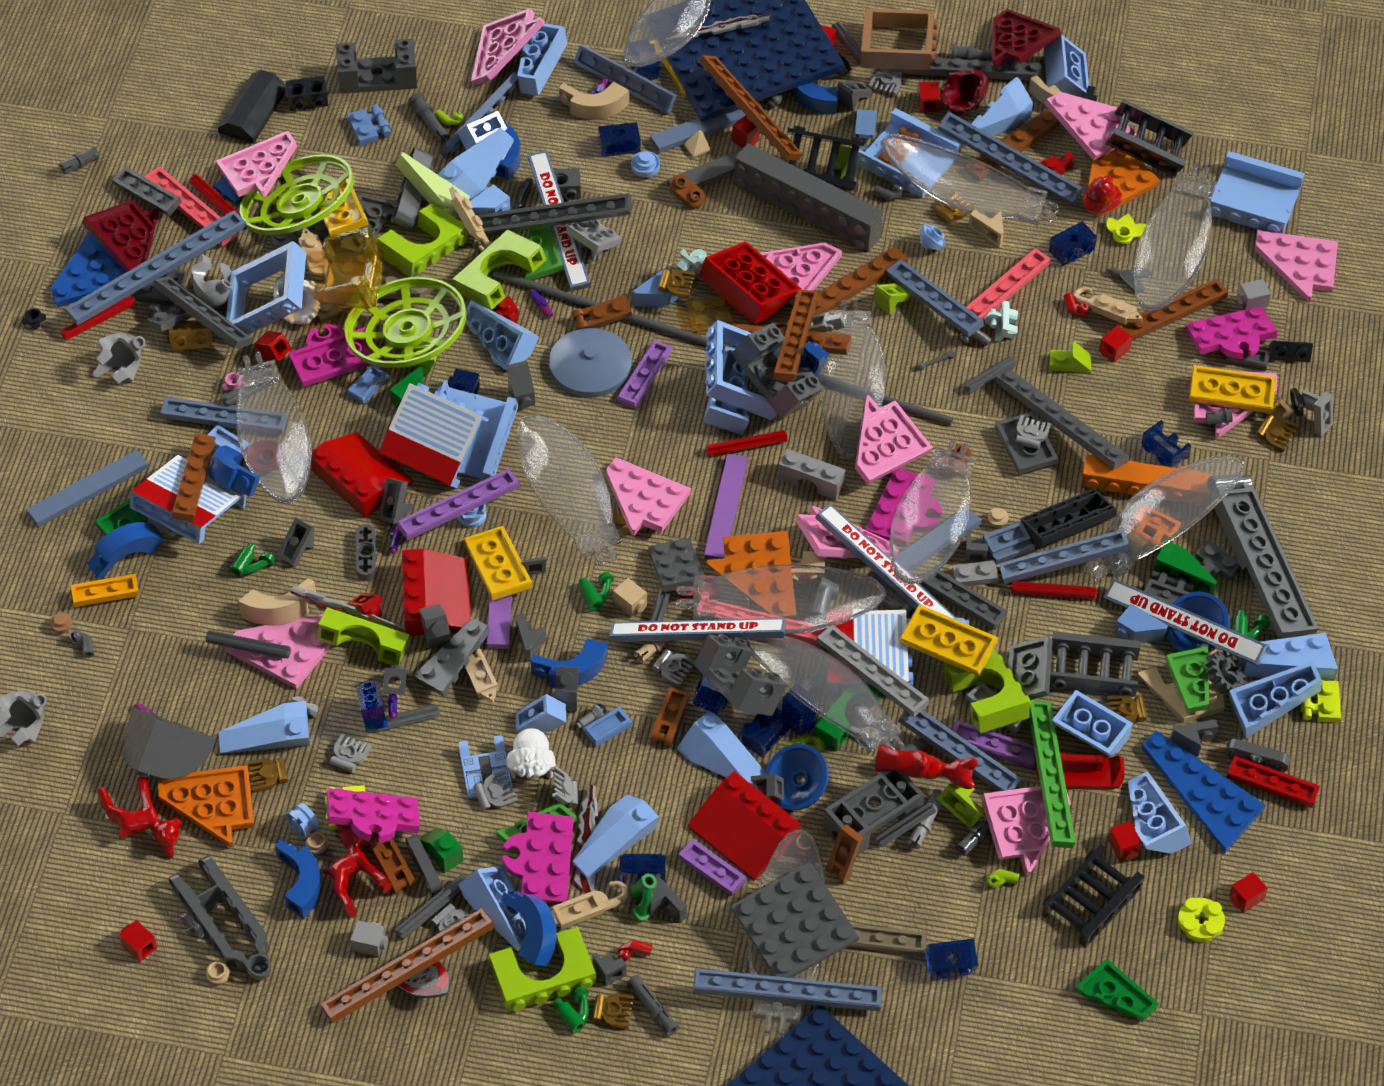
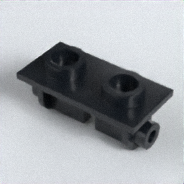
[1269,340,1313,362]

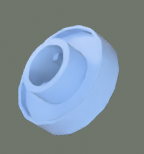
[631,151,660,177]
[919,224,946,251]

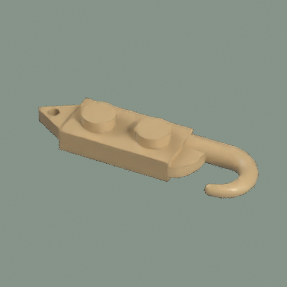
[449,187,491,252]
[298,228,334,291]
[1073,287,1142,325]
[465,647,499,703]
[551,881,629,930]

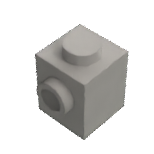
[1237,279,1271,310]
[351,920,388,958]

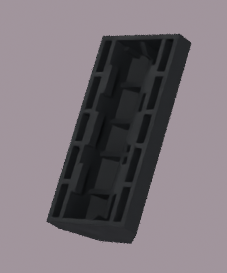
[218,70,286,144]
[1021,488,1117,550]

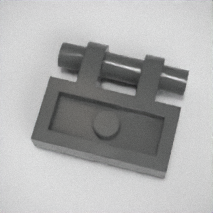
[1144,570,1195,604]

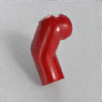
[1063,292,1089,317]
[618,940,652,962]

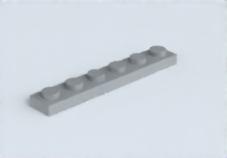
[817,625,929,717]

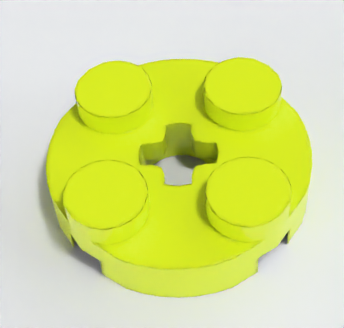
[1178,898,1225,943]

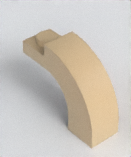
[559,82,629,120]
[238,578,316,625]

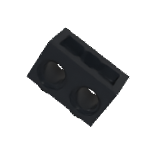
[285,76,329,111]

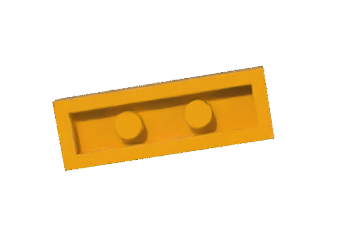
[71,574,139,607]

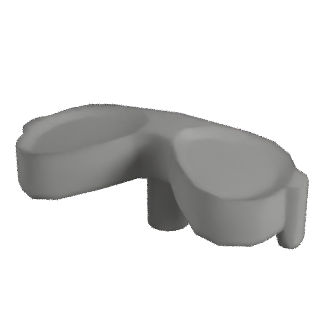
[290,696,319,718]
[178,913,205,939]

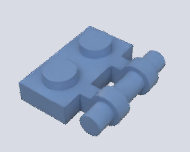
[347,104,391,146]

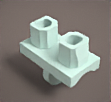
[676,248,707,281]
[985,300,1018,342]

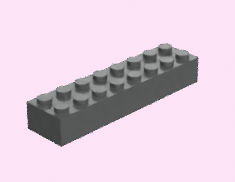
[734,143,883,252]

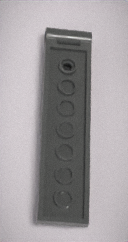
[1207,474,1319,638]

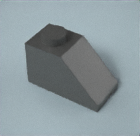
[507,360,535,409]
[419,604,450,649]

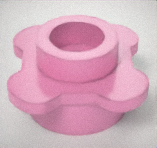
[222,372,246,391]

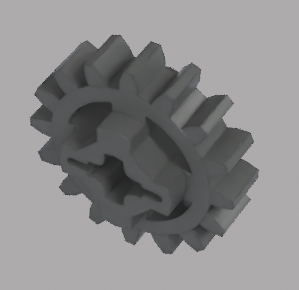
[1205,650,1247,697]

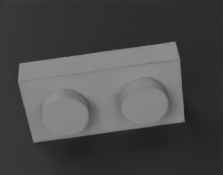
[952,560,999,586]

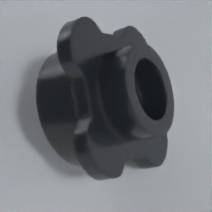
[22,308,46,329]

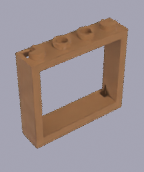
[861,8,938,70]

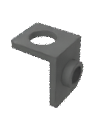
[383,665,410,695]

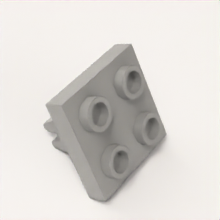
[566,220,622,261]

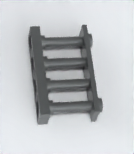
[1050,631,1141,697]

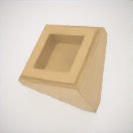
[684,130,710,158]
[1266,398,1294,420]

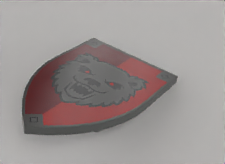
[396,961,450,998]

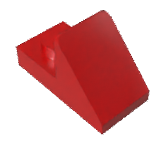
[346,593,383,622]

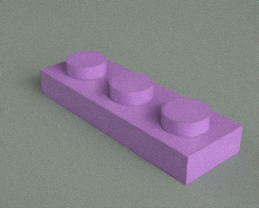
[679,839,746,897]

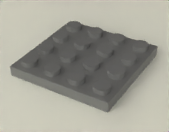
[731,862,859,978]

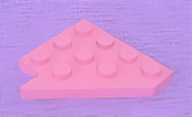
[471,8,545,86]
[1044,92,1137,160]
[761,243,842,305]
[796,506,897,559]
[224,614,332,690]

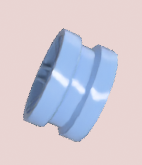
[457,504,486,528]
[286,803,320,839]

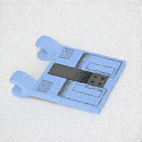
[459,735,513,799]

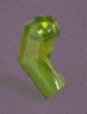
[791,735,825,751]

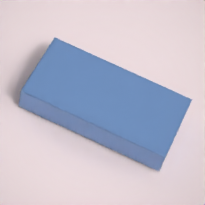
[347,365,389,404]
[583,706,632,747]

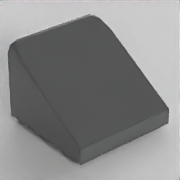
[523,557,546,575]

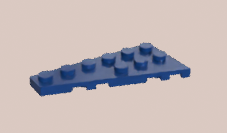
[1142,730,1265,853]

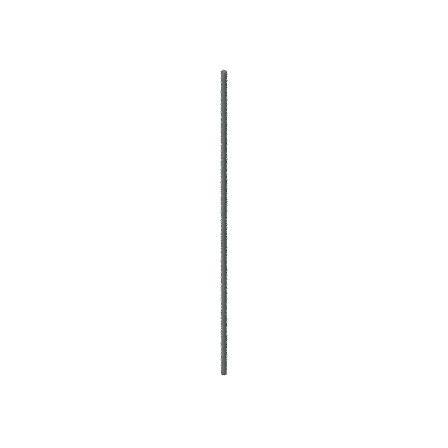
[493,269,953,425]

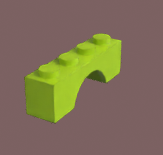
[316,607,410,665]

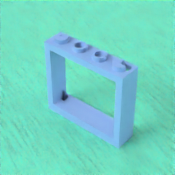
[226,241,306,335]
[705,320,782,420]

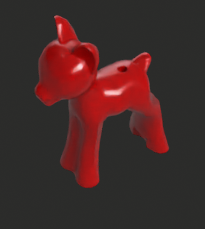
[875,744,978,789]
[97,776,182,858]
[323,824,393,918]

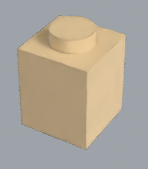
[613,578,647,617]

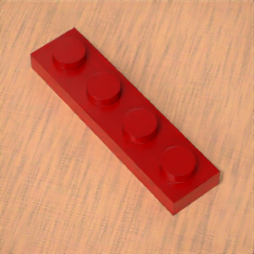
[1226,755,1320,808]

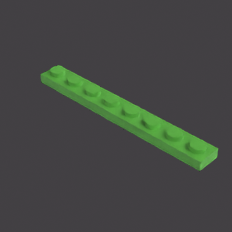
[1029,700,1076,848]

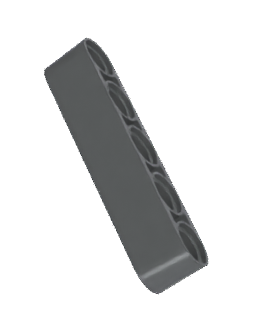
[391,147,433,230]

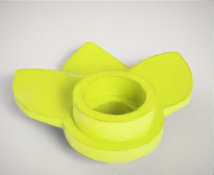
[1106,214,1147,244]

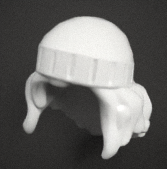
[273,274,321,325]
[506,728,556,779]

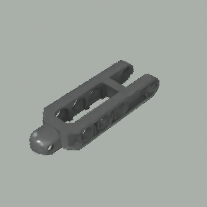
[168,855,271,981]

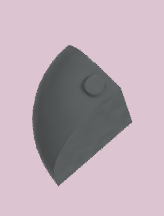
[124,707,216,779]

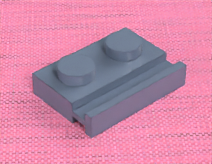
[982,521,1035,564]

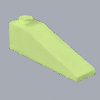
[395,152,470,218]

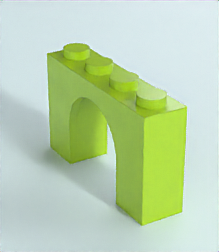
[376,202,467,277]
[453,230,546,310]
[944,650,1031,733]
[489,927,596,1012]

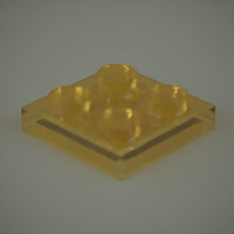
[686,296,733,336]

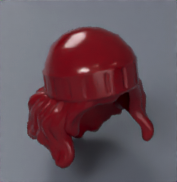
[941,70,989,115]

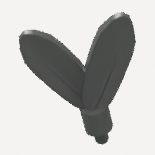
[1107,268,1151,294]

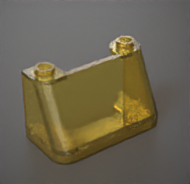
[313,227,385,309]

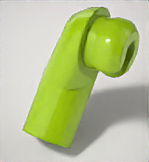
[434,109,463,126]
[986,869,1020,888]

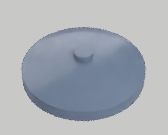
[549,328,632,398]

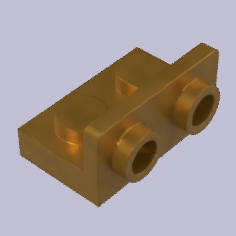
[169,320,212,351]

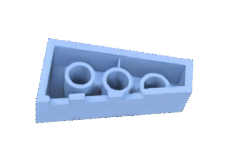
[517,23,567,96]
[703,346,749,435]
[1237,633,1338,681]
[1229,661,1322,739]

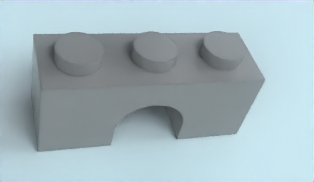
[778,449,846,500]

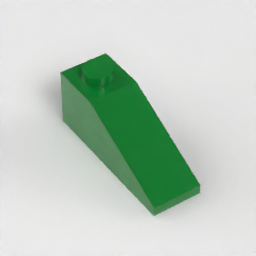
[1154,540,1217,595]

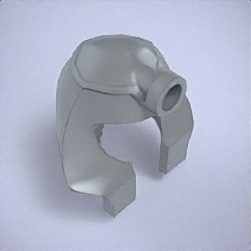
[192,255,232,308]
[93,332,145,384]
[0,690,47,746]

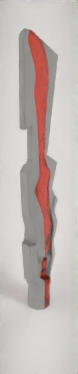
[666,14,770,43]
[290,585,405,632]
[574,785,598,893]

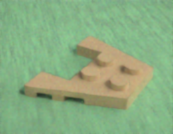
[1137,649,1225,724]

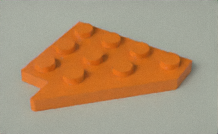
[1088,149,1160,218]
[707,531,796,618]
[157,765,254,847]

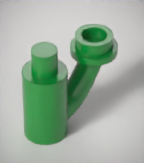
[229,543,275,577]
[579,572,614,611]
[1232,610,1271,639]
[630,874,657,921]
[553,987,589,1034]

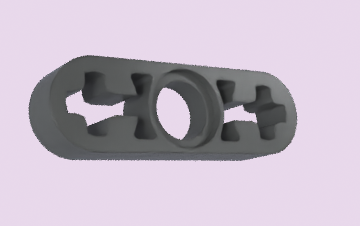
[356,524,376,581]
[1225,739,1291,772]
[405,834,442,894]

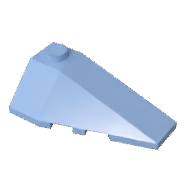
[962,77,1033,147]
[438,127,514,201]
[466,300,539,370]
[218,701,310,754]
[677,710,765,788]
[1128,771,1192,854]
[573,795,659,879]
[458,866,526,951]

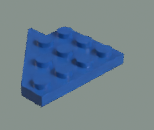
[51,232,125,308]

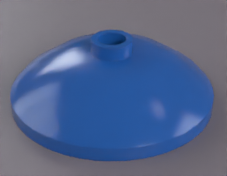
[1166,592,1230,653]
[765,744,829,811]

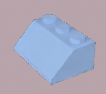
[1044,35,1089,98]
[1052,690,1133,756]

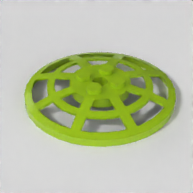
[240,154,354,235]
[344,277,467,368]

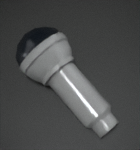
[576,704,607,729]

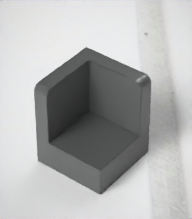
[965,529,988,563]
[751,774,784,802]
[592,952,626,986]

